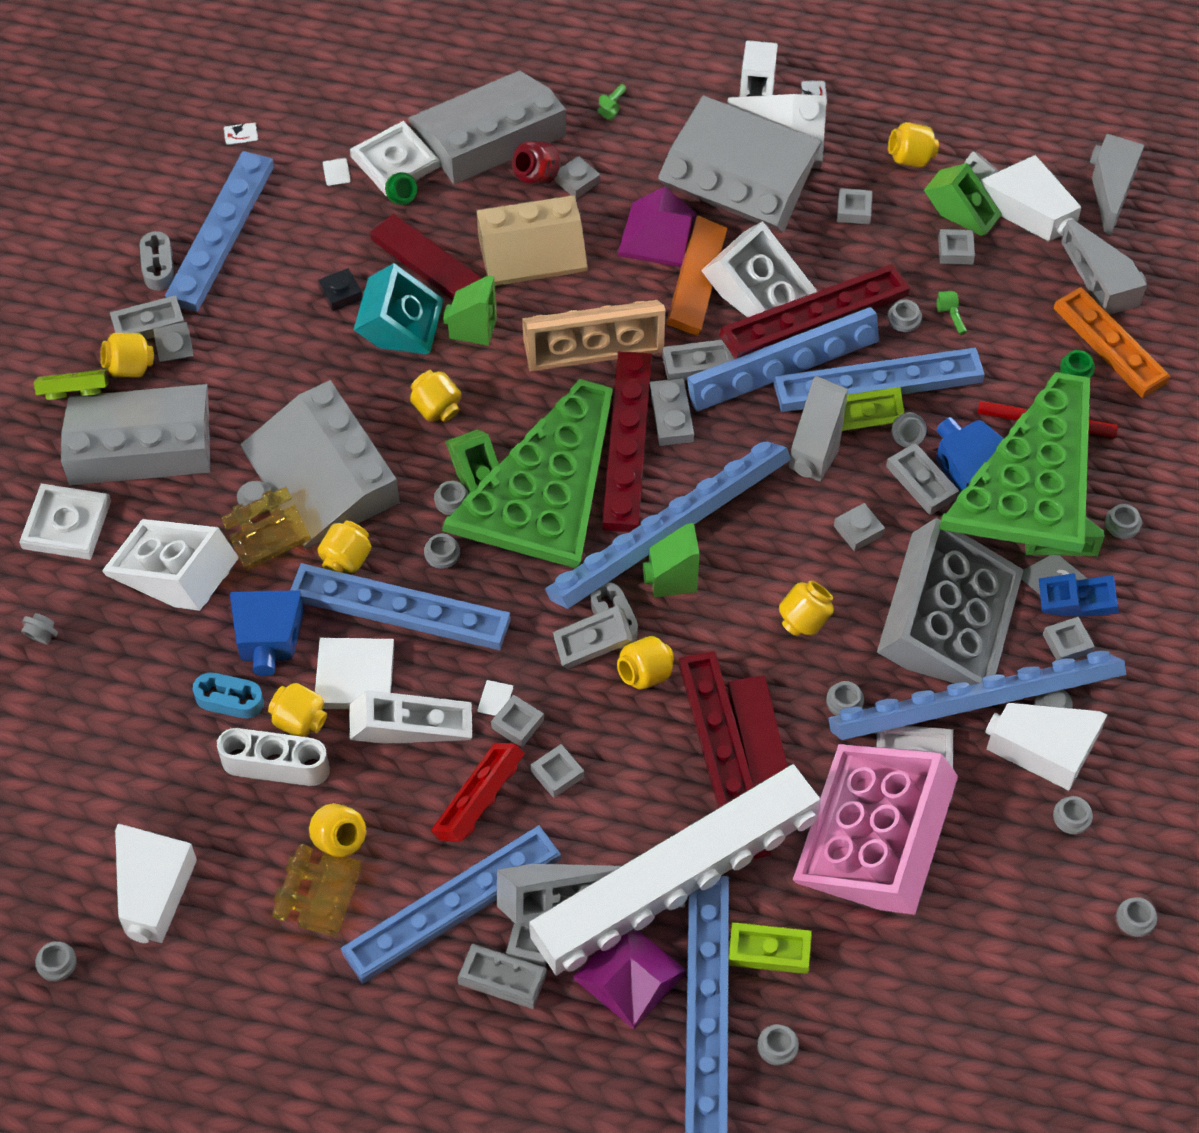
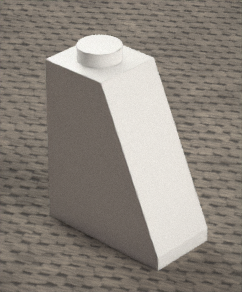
[740,41,778,97]
[981,155,1082,241]
[985,703,1107,790]
[115,824,197,943]

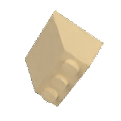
[476,195,588,286]

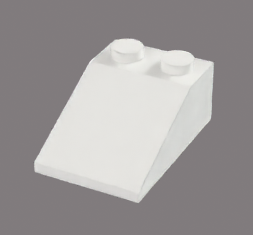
[727,94,827,168]
[701,221,818,317]
[102,519,239,611]

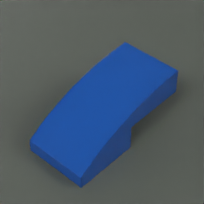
[1039,573,1119,616]

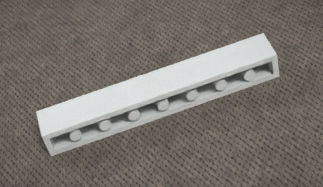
[529,764,821,975]

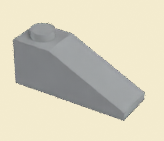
[1090,134,1144,235]
[1061,219,1147,315]
[789,376,848,482]
[497,864,622,924]

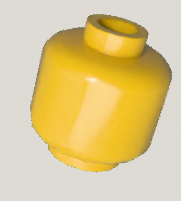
[888,122,939,168]
[100,333,154,378]
[410,370,461,422]
[317,520,372,574]
[779,581,834,636]
[617,636,674,690]
[268,683,327,737]
[309,803,366,857]

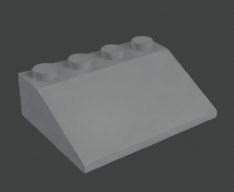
[408,70,566,184]
[658,95,822,233]
[241,380,400,549]
[61,384,211,486]
[877,518,1023,685]

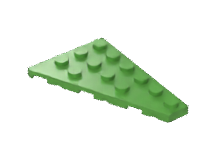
[939,372,1090,553]
[442,379,613,568]

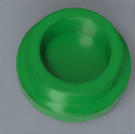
[385,172,417,205]
[1060,350,1095,379]

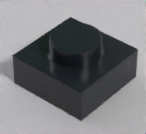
[318,268,363,312]

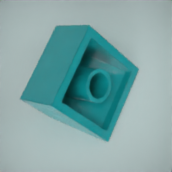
[354,263,444,355]

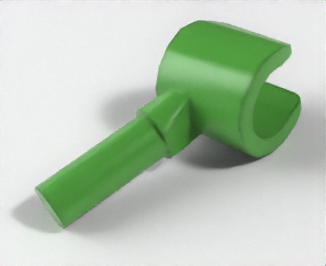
[597,84,626,120]
[936,291,967,335]

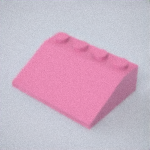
[793,744,958,915]

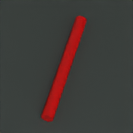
[977,400,1118,439]

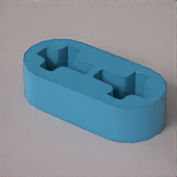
[192,673,264,719]

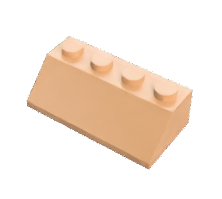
[522,300,665,371]

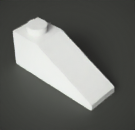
[350,690,472,744]

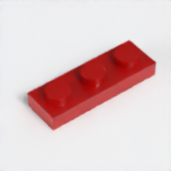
[430,743,525,842]

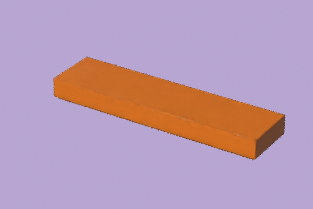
[666,216,727,336]
[1054,287,1170,398]

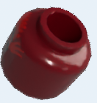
[512,141,560,184]

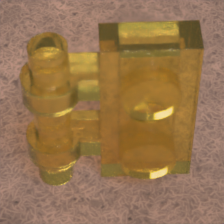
[221,486,311,570]
[272,844,362,937]

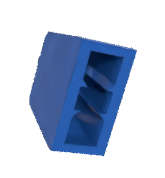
[936,417,1004,494]
[230,590,304,676]

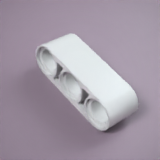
[217,728,330,786]

